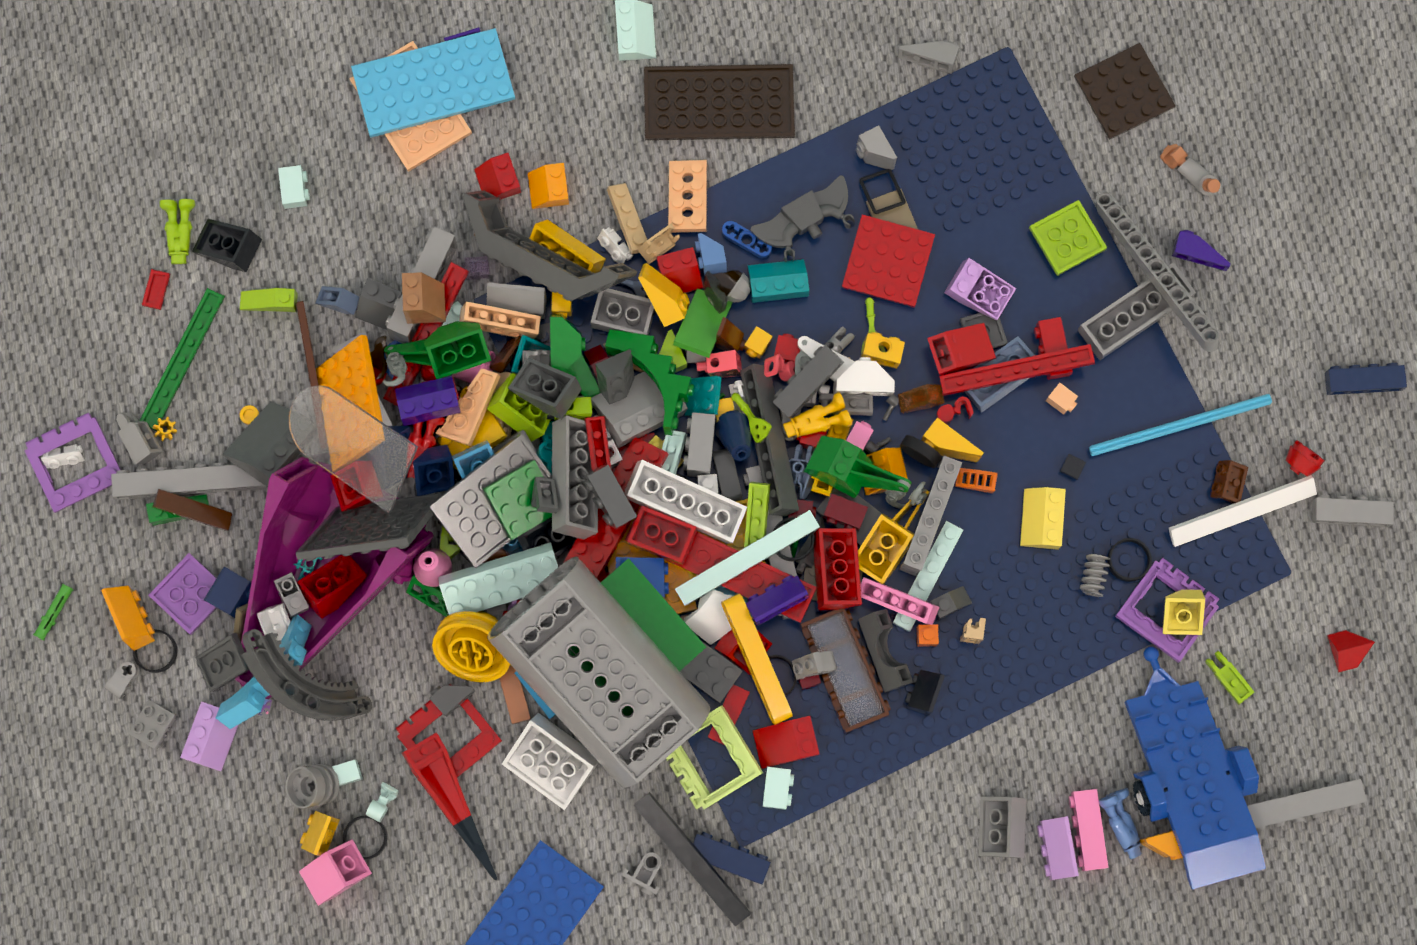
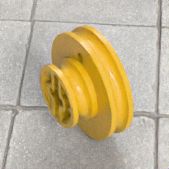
[432,611,510,682]

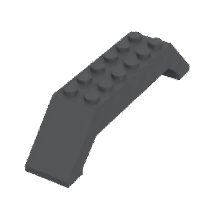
[463,190,637,301]

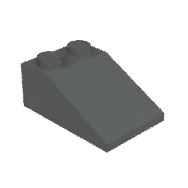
[508,358,582,420]

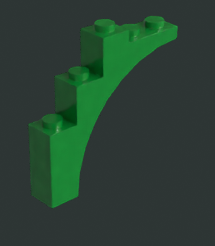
[605,329,695,436]

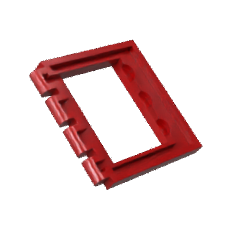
[396,684,502,778]

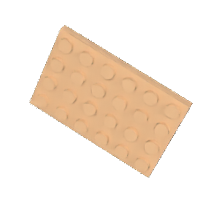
[350,41,472,172]

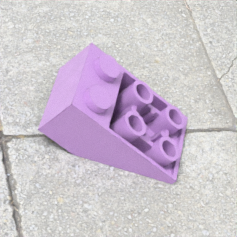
[944,258,1016,320]

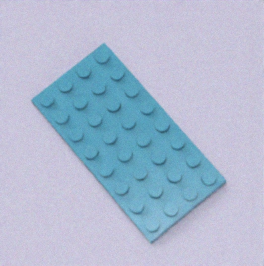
[351,28,515,138]

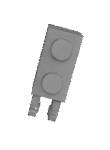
[116,412,163,465]

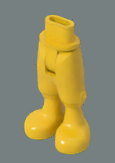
[783,392,852,438]

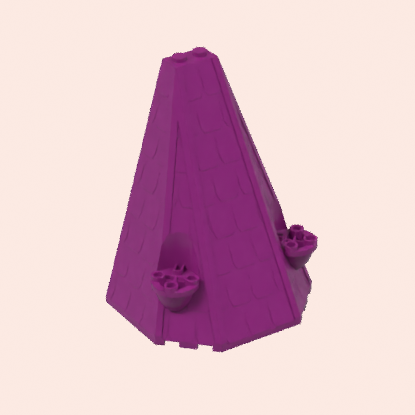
[235,457,434,700]

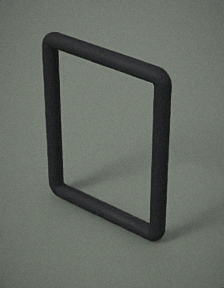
[859,169,906,214]

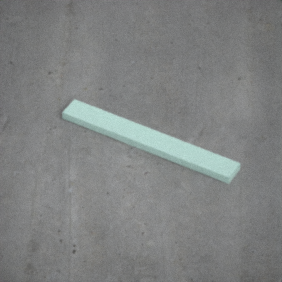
[675,510,820,606]

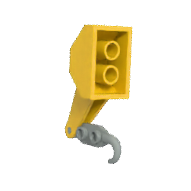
[858,481,930,584]

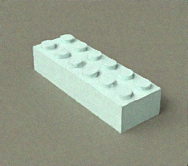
[438,543,558,615]

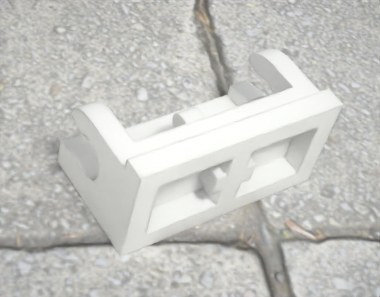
[256,603,290,641]

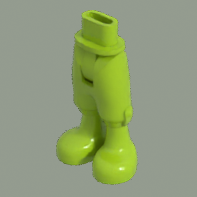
[159,199,195,264]

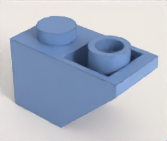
[695,233,727,276]

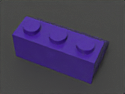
[395,376,461,426]
[745,575,809,626]

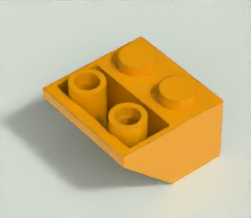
[864,448,908,495]

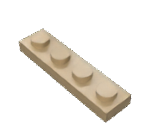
[607,183,647,254]

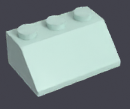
[615,0,656,61]

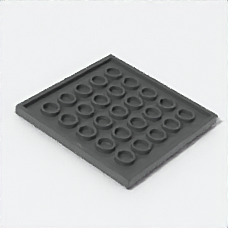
[296,493,443,561]

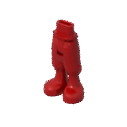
[407,417,445,478]

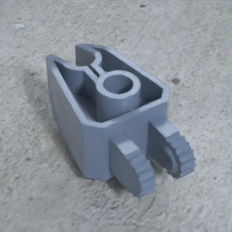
[789,445,814,500]

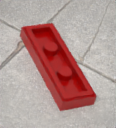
[708,684,750,745]

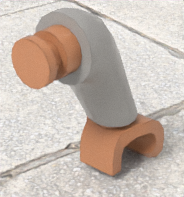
[1160,144,1220,195]

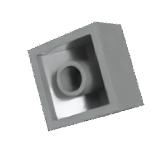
[856,125,897,170]

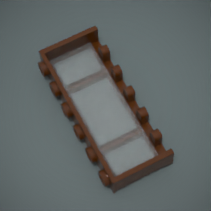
[800,608,891,734]

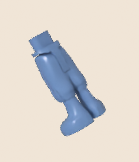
[1099,788,1142,859]

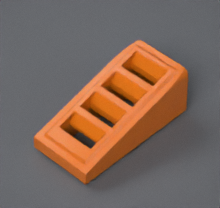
[955,468,998,494]

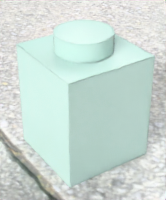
[332,760,362,786]

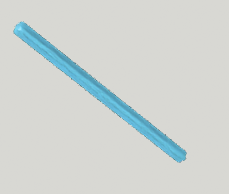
[1089,394,1272,456]

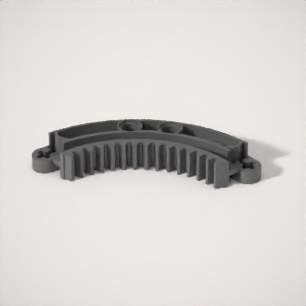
[242,629,372,721]

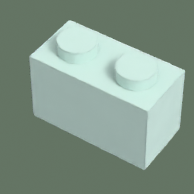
[278,165,310,209]
[762,767,794,810]

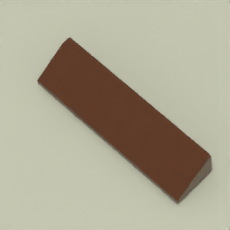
[152,489,232,531]

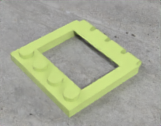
[666,705,763,810]

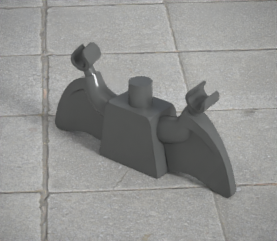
[750,175,855,262]

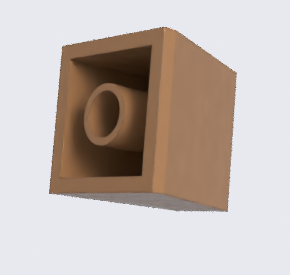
[402,272,446,324]

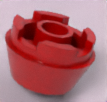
[1285,440,1325,477]

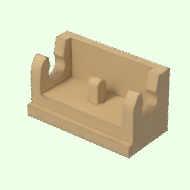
[637,223,680,264]
[960,618,986,644]

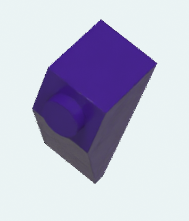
[1172,230,1231,271]

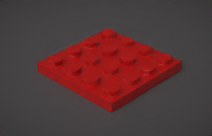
[842,214,935,308]

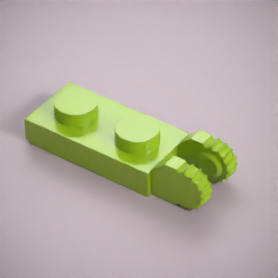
[1205,651,1255,705]

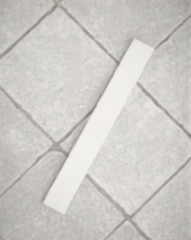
[1169,475,1317,547]

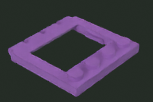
[25,412,121,513]
[1115,557,1219,663]

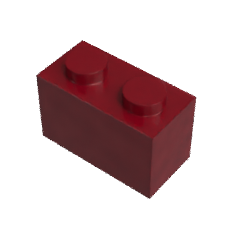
[823,494,868,531]

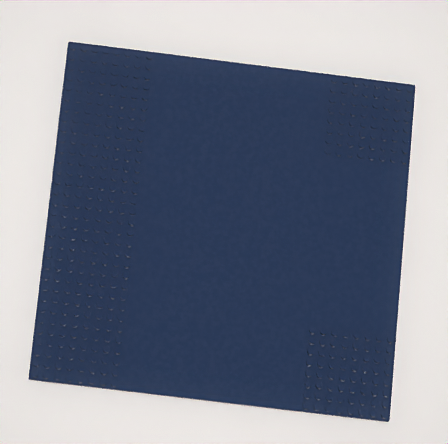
[474,47,1291,847]

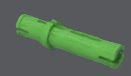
[33,584,73,640]

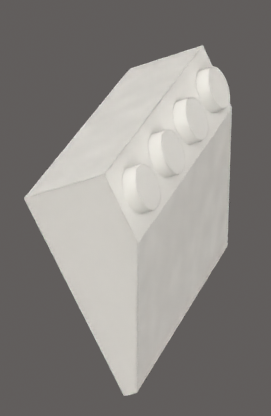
[502,713,599,810]

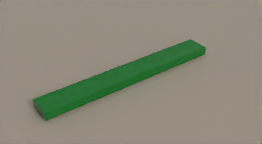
[139,288,225,431]

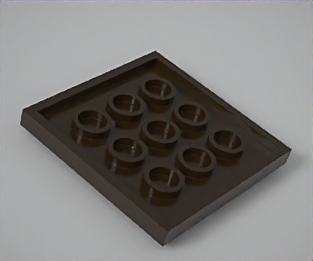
[1074,43,1176,140]

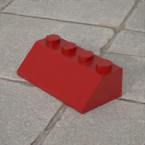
[813,528,862,610]

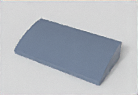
[965,336,1035,413]

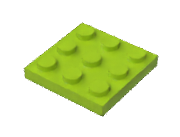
[1029,200,1107,276]

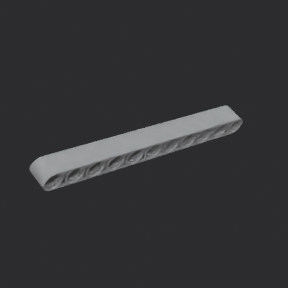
[1096,192,1219,352]

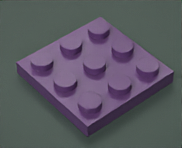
[148,553,217,635]

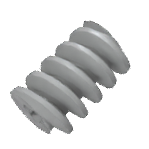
[1080,554,1110,597]

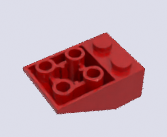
[927,323,996,376]

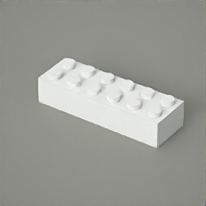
[624,460,747,544]

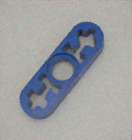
[722,221,772,259]

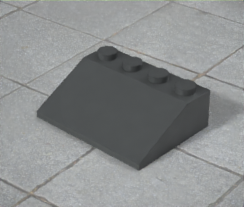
[223,401,318,487]

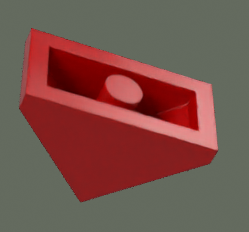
[1327,630,1375,673]

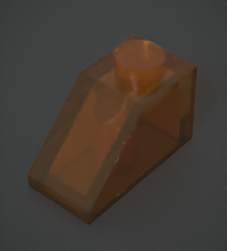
[898,384,944,413]

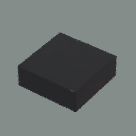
[1060,454,1086,480]

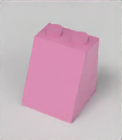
[299,839,372,906]

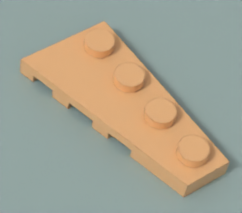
[435,368,500,446]

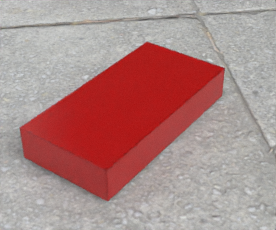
[142,269,171,310]

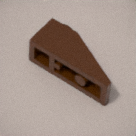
[716,317,746,353]

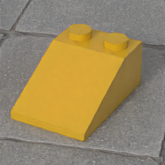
[638,263,690,327]
[437,410,507,469]
[921,418,984,463]
[300,811,340,856]

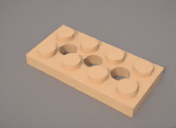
[668,160,707,233]

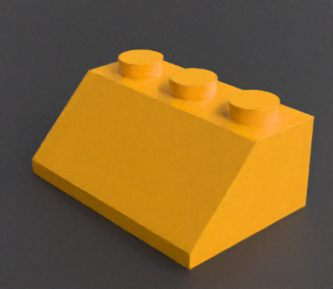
[101,586,155,651]

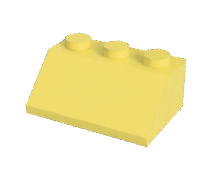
[1020,487,1066,550]

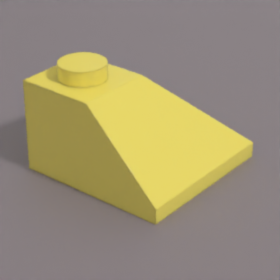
[1162,589,1205,635]

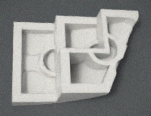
[684,589,749,645]

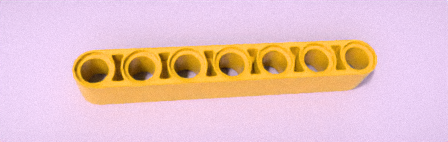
[721,594,793,725]

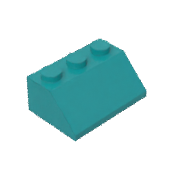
[748,259,809,303]

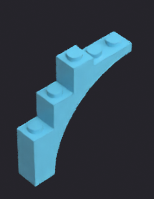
[216,614,312,729]

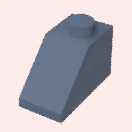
[315,286,359,315]

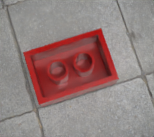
[627,506,698,566]

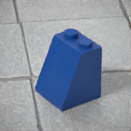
[616,557,669,599]

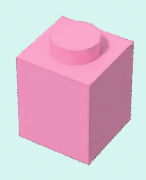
[846,421,874,450]

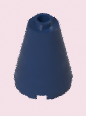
[714,410,752,461]

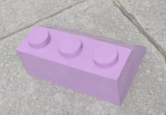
[180,702,239,771]
[1037,816,1079,880]

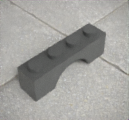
[858,609,913,692]

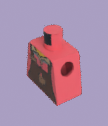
[697,350,742,378]

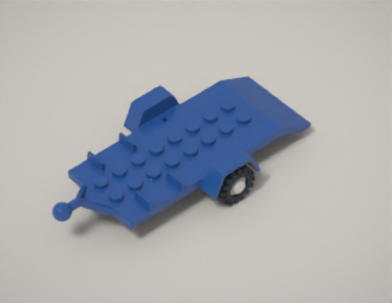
[1125,646,1266,889]

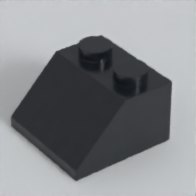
[905,670,945,716]

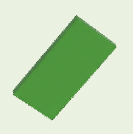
[673,288,732,358]

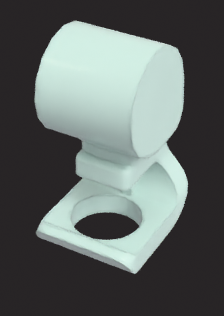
[366,782,398,822]

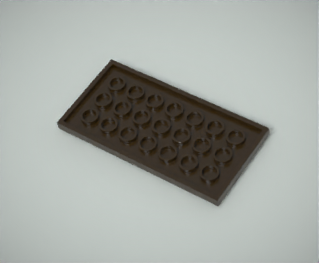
[644,64,795,141]

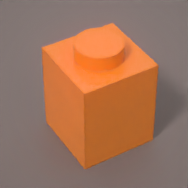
[916,624,939,647]

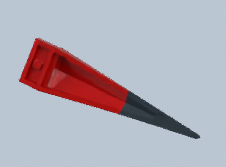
[402,732,497,880]

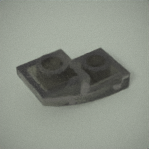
[703,271,728,314]

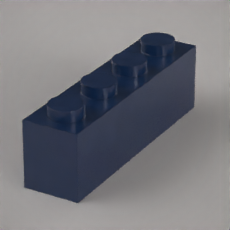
[1325,363,1407,395]
[693,832,771,885]

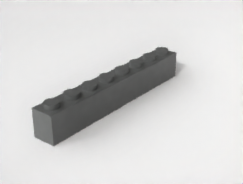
[740,364,799,516]

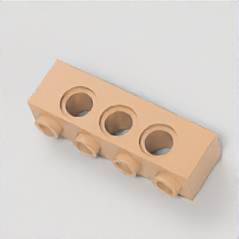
[459,302,541,339]

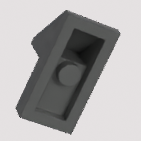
[531,477,559,514]

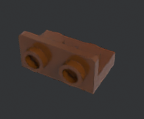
[1211,460,1249,503]

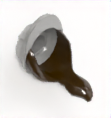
[707,270,751,302]

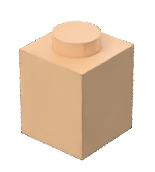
[1046,383,1078,415]

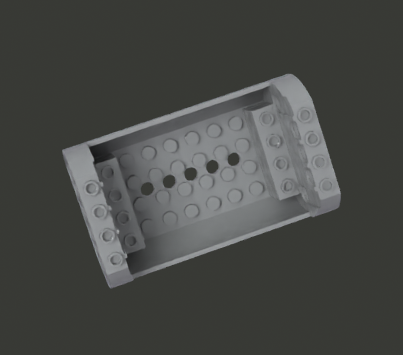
[487,557,710,788]

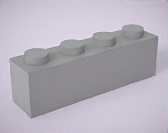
[1312,495,1394,527]

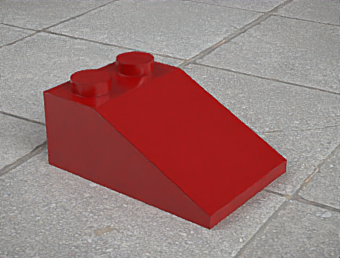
[297,555,367,619]
[752,716,819,769]

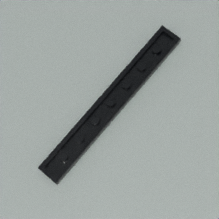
[634,792,751,926]

